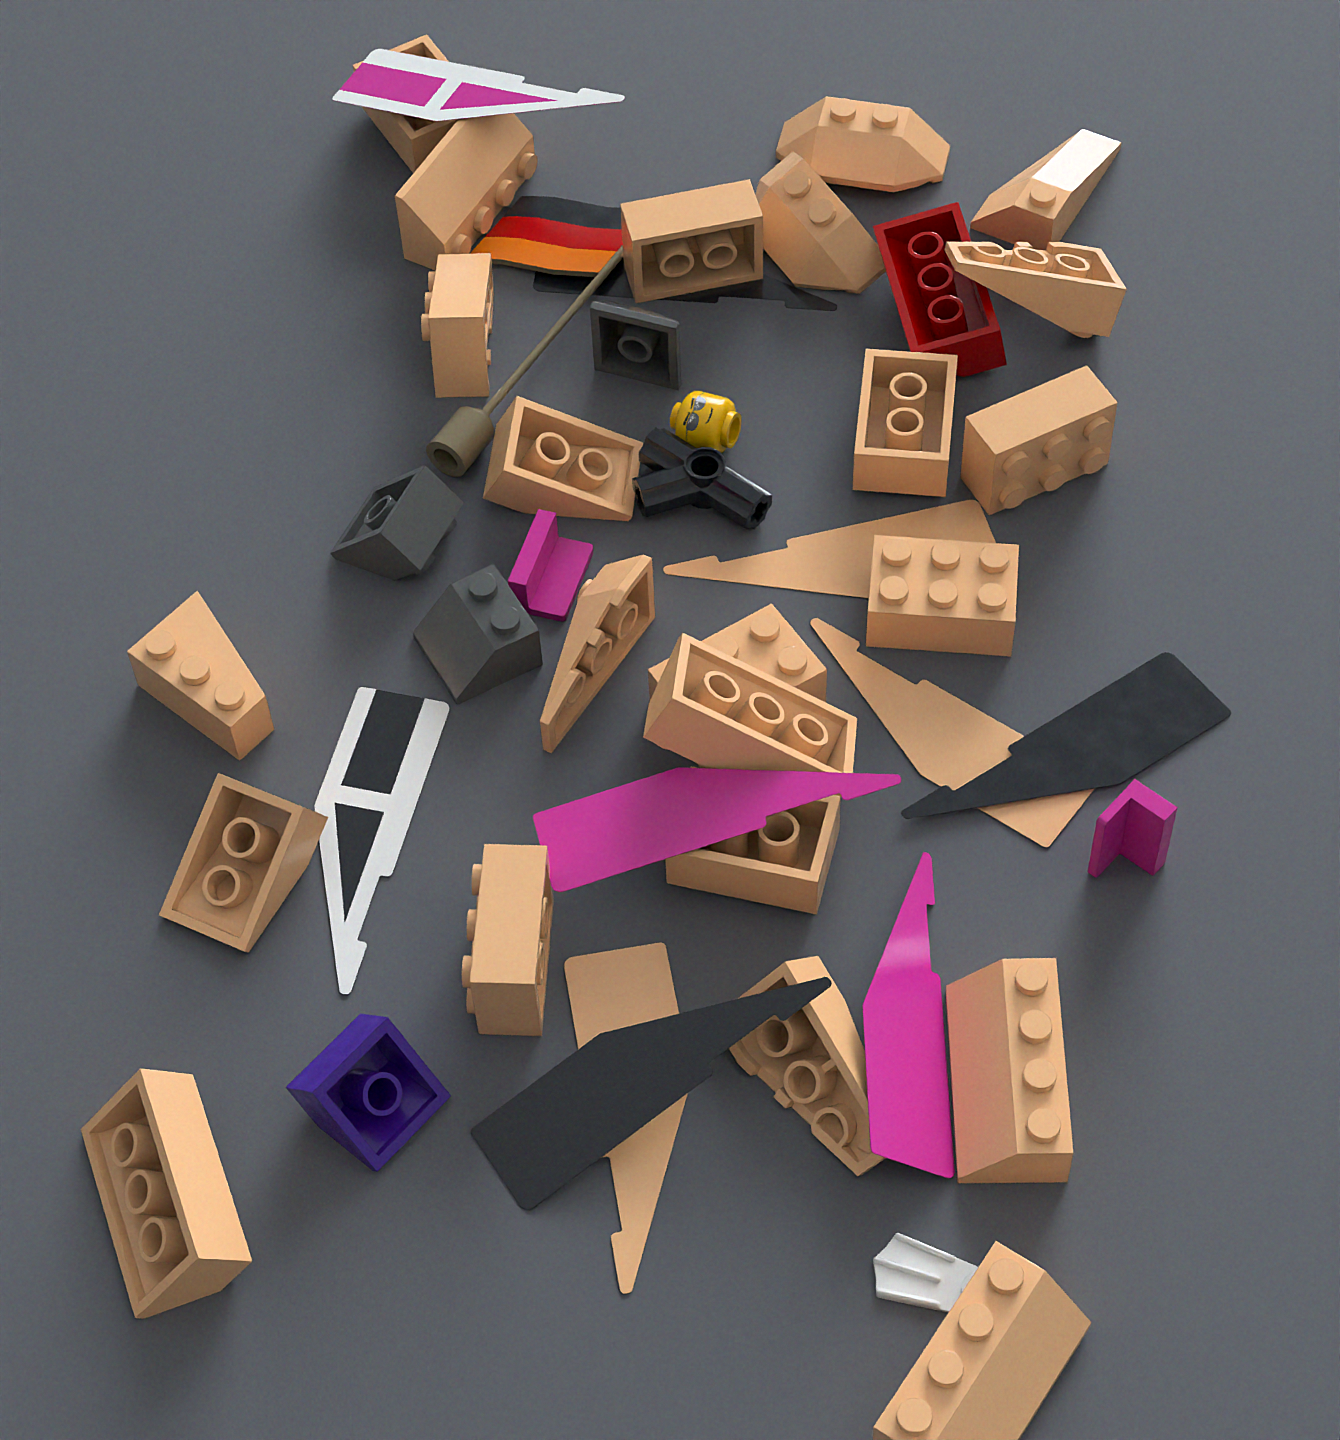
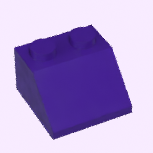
[285,1014,451,1172]

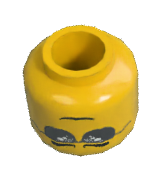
[670,391,741,453]

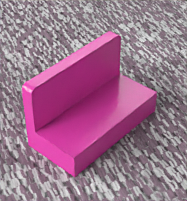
[508,509,593,622]
[1087,779,1178,878]

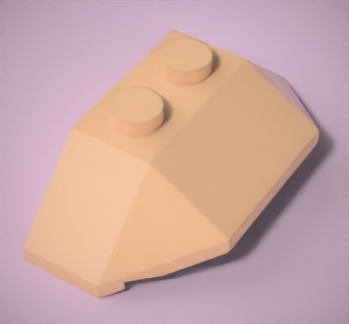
[776,96,950,192]
[755,151,886,294]

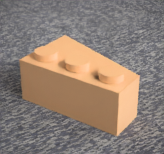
[421,253,494,398]
[127,591,274,761]

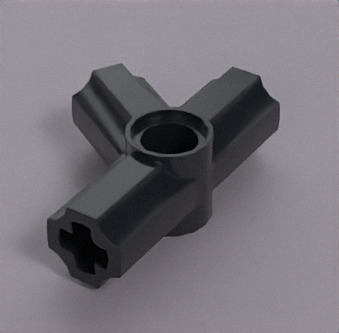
[632,427,772,529]

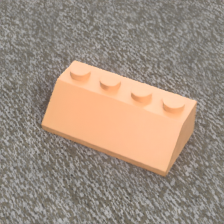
[395,113,538,271]
[643,633,857,797]
[945,958,1073,1184]
[81,1068,252,1319]
[873,1241,1091,1440]

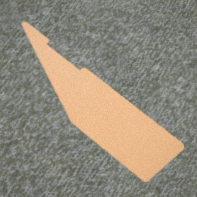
[663,500,996,599]
[810,618,1095,847]
[564,942,688,1294]

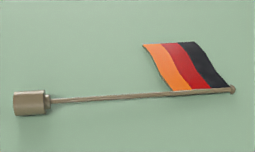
[426,196,623,477]

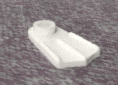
[873,1233,978,1313]

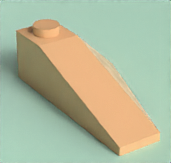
[970,129,1121,250]
[944,242,1127,338]
[540,554,655,753]
[729,956,886,1176]

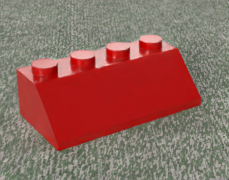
[873,202,1007,377]

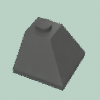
[590,301,682,390]

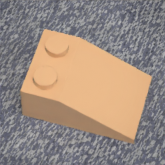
[483,396,643,521]
[159,773,328,953]

